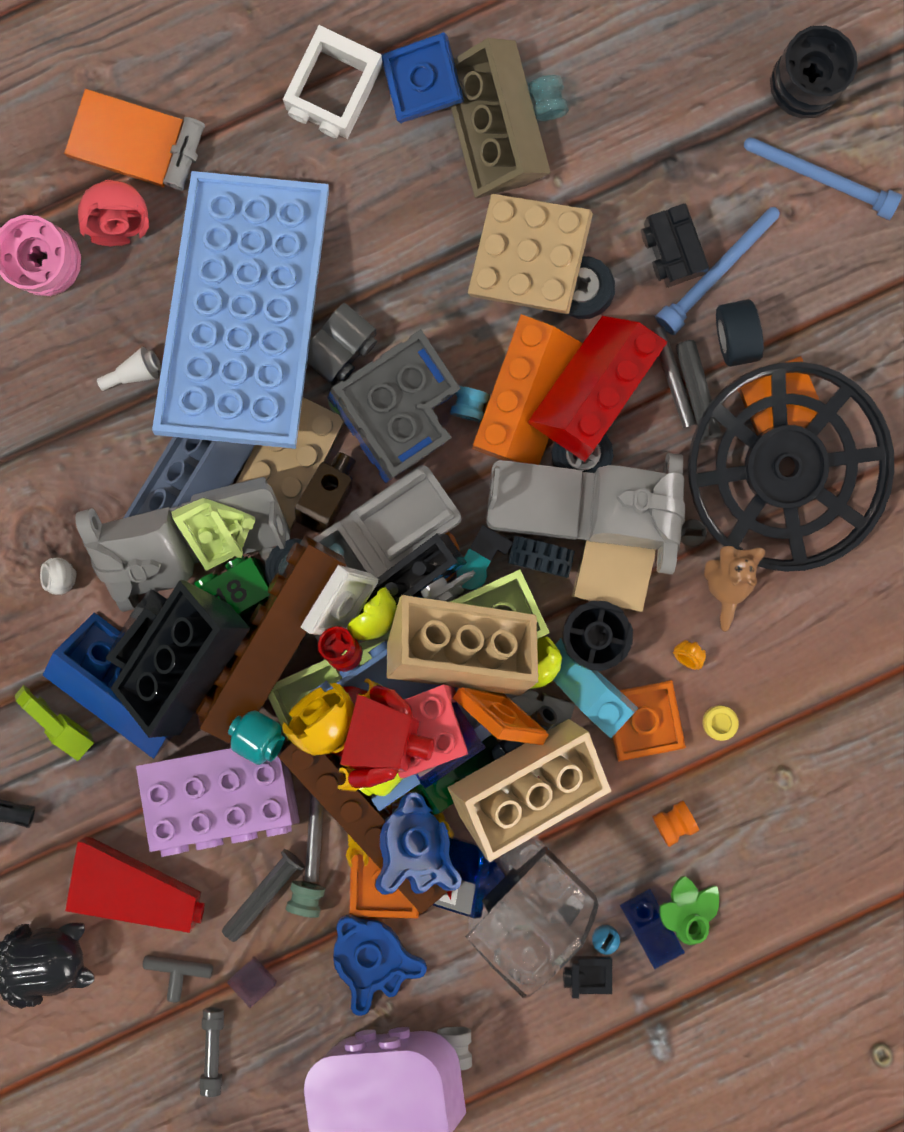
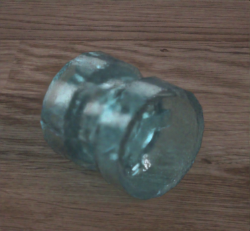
[528,75,569,121]

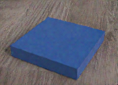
[381,32,464,123]

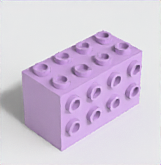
[136,741,300,857]

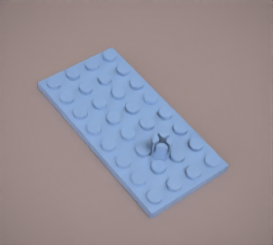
[152,171,329,449]

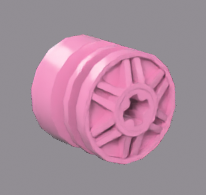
[0,215,81,296]

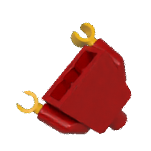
[337,678,434,791]

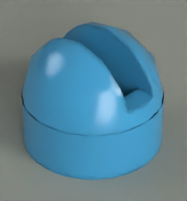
[592,925,620,955]

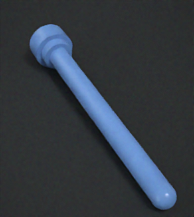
[744,137,902,220]
[655,207,780,335]

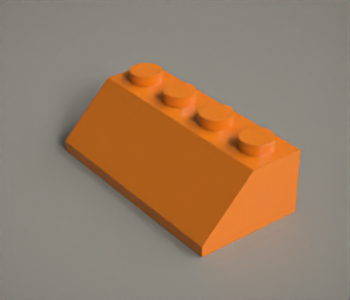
[472,314,583,465]

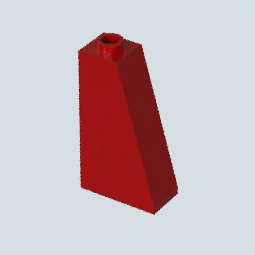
[65,837,205,933]

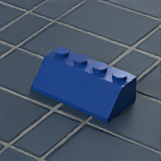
[42,612,173,759]

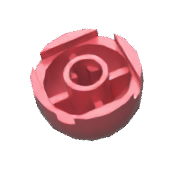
[78,180,149,247]

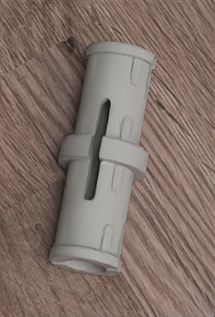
[163,117,205,191]

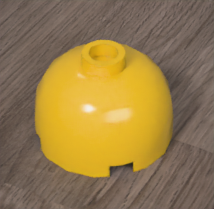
[282,683,355,755]

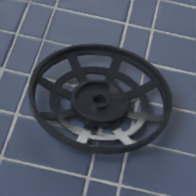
[688,362,895,572]

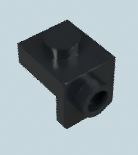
[563,956,612,999]

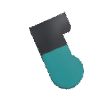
[456,525,513,590]

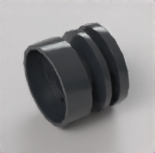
[770,25,858,119]

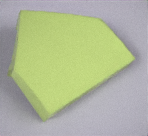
[171,498,256,571]

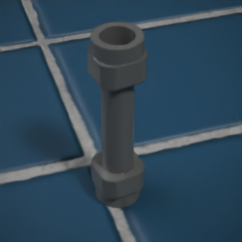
[199,1007,224,1097]

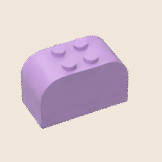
[304,1027,466,1132]

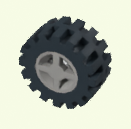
[508,536,575,578]

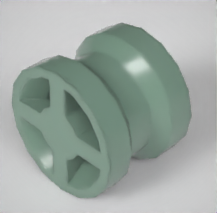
[286,881,326,918]

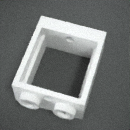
[283,25,383,139]

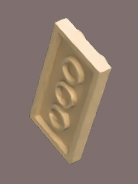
[236,397,344,532]

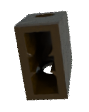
[295,452,356,534]

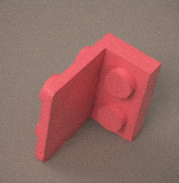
[398,684,468,778]

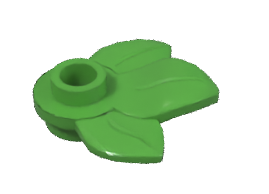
[660,876,719,945]

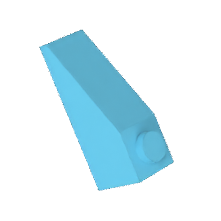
[553,638,638,738]

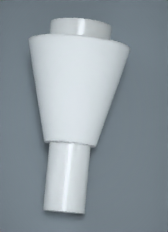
[97,347,161,391]

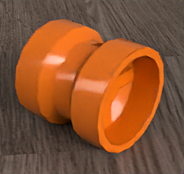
[652,800,699,847]

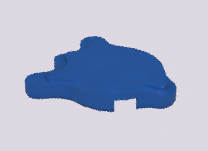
[375,792,462,895]
[333,914,427,1016]

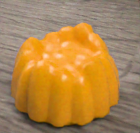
[673,640,706,670]

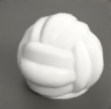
[40,557,77,595]

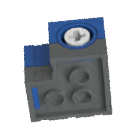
[327,329,461,484]

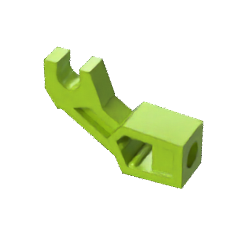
[15,685,94,761]

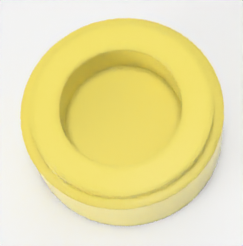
[702,705,739,741]

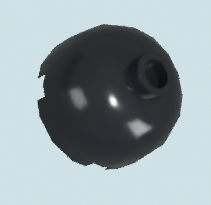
[562,601,633,671]

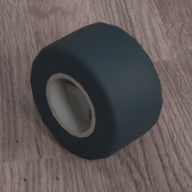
[716,299,764,367]

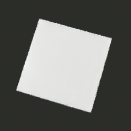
[301,565,379,636]

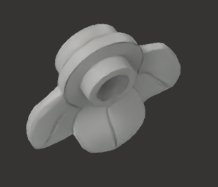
[420,570,475,602]

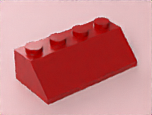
[527,315,667,462]

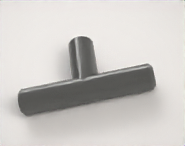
[143,955,213,1003]

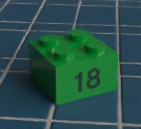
[194,555,270,617]

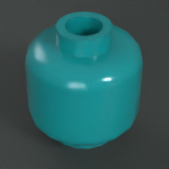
[228,710,285,765]

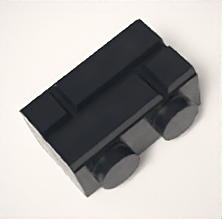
[641,203,709,288]

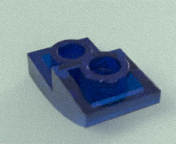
[620,889,685,970]

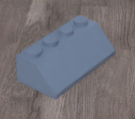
[123,437,255,518]

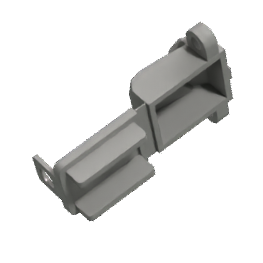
[486,453,685,574]
[258,465,461,641]
[75,477,290,612]

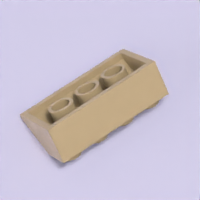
[387,595,538,696]
[447,719,611,862]

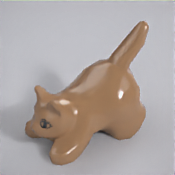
[704,546,765,632]

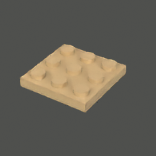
[468,194,593,314]

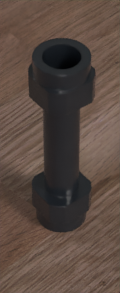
[491,705,557,761]

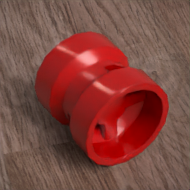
[318,626,363,672]

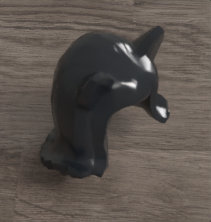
[0,922,95,1009]

